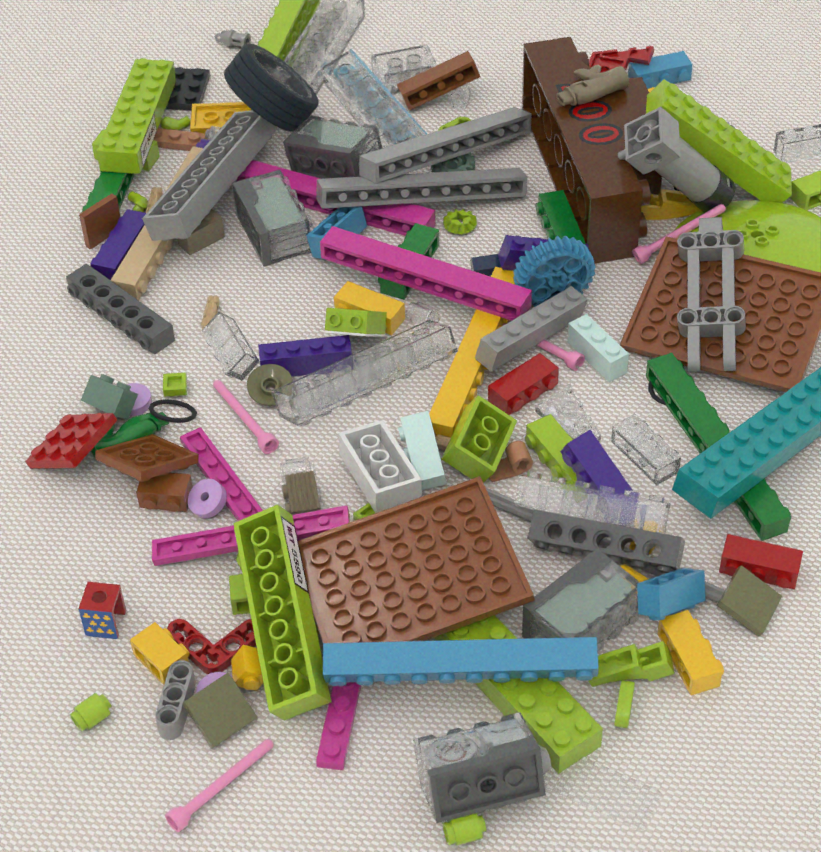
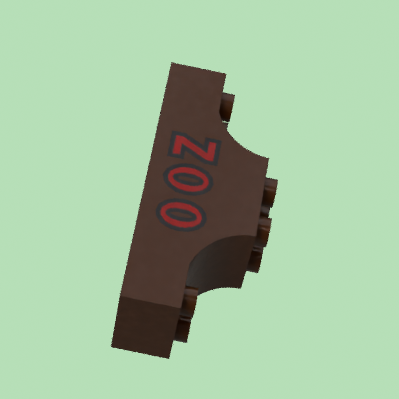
[522,37,662,264]

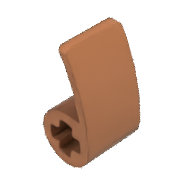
[489,441,533,482]

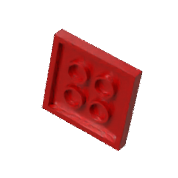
[25,413,118,469]

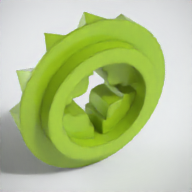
[443,208,477,234]

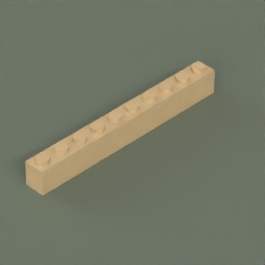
[110,147,203,300]

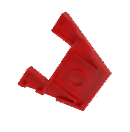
[589,46,655,73]

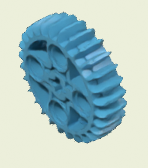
[513,236,596,307]

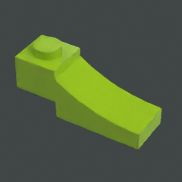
[588,641,675,687]

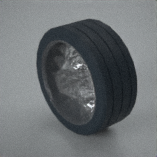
[224,44,319,132]

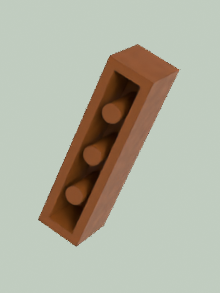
[397,51,481,111]

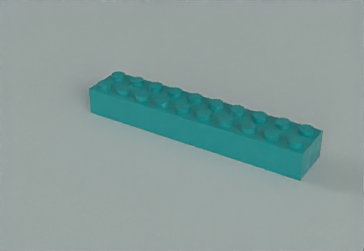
[672,367,821,519]

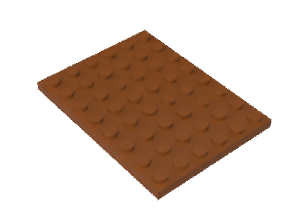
[620,236,821,392]
[298,476,535,643]

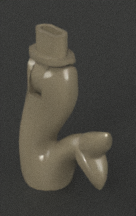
[556,65,629,106]

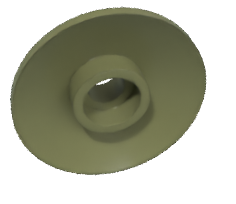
[247,364,293,406]

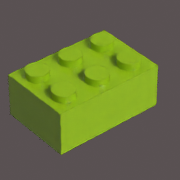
[441,395,517,483]

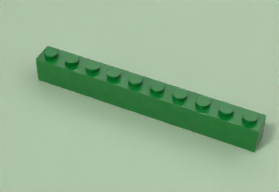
[646,353,791,541]

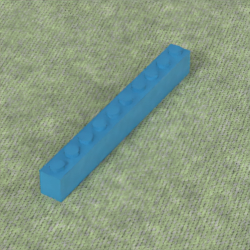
[323,637,598,686]

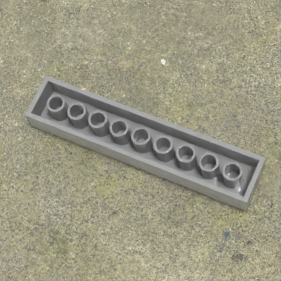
[142,110,277,241]

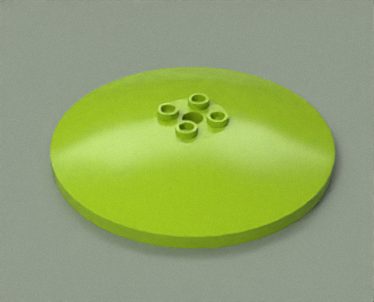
[675,200,821,272]

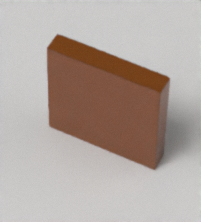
[79,194,121,250]

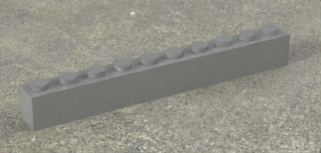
[359,107,531,183]
[316,168,528,208]

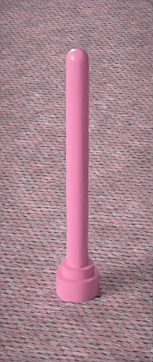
[632,204,726,265]
[503,321,585,371]
[213,380,279,454]
[165,739,273,832]

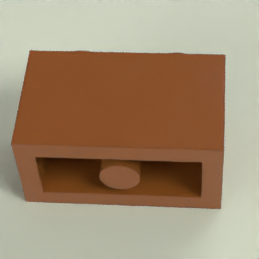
[136,472,193,512]

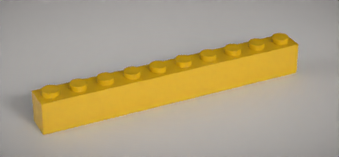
[429,267,515,438]

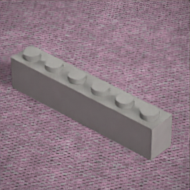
[475,286,588,372]

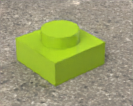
[163,372,187,397]

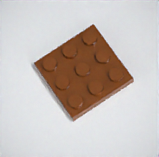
[95,434,199,482]

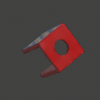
[78,581,126,639]

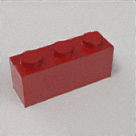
[488,353,559,415]
[719,534,803,590]

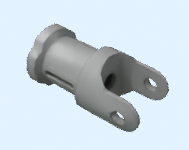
[215,29,251,47]

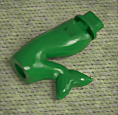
[91,412,169,458]

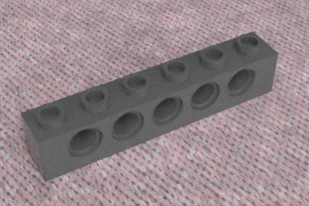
[66,263,175,354]
[527,509,685,573]

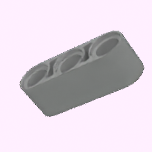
[155,660,196,740]

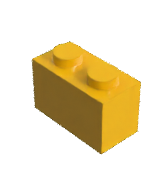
[130,622,190,685]

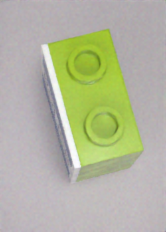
[325,308,387,337]

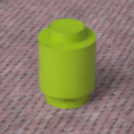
[69,693,112,732]
[442,813,486,846]

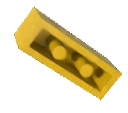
[334,281,405,335]
[657,610,724,695]

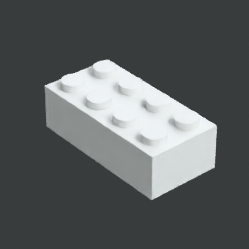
[338,420,422,513]

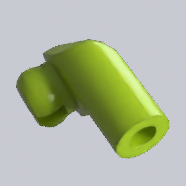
[160,116,191,131]
[128,191,148,212]

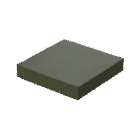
[717,566,782,637]
[182,672,258,748]

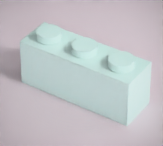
[568,314,629,382]
[398,411,447,490]

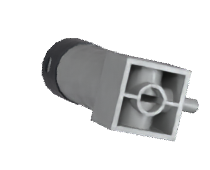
[618,107,735,213]

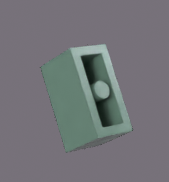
[81,374,138,420]

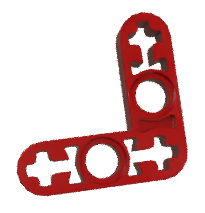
[167,619,256,675]

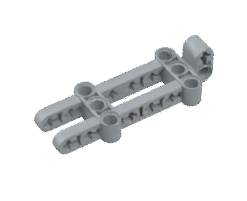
[677,217,746,372]

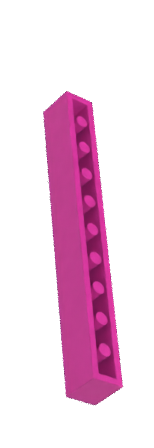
[236,160,436,236]
[320,226,532,321]

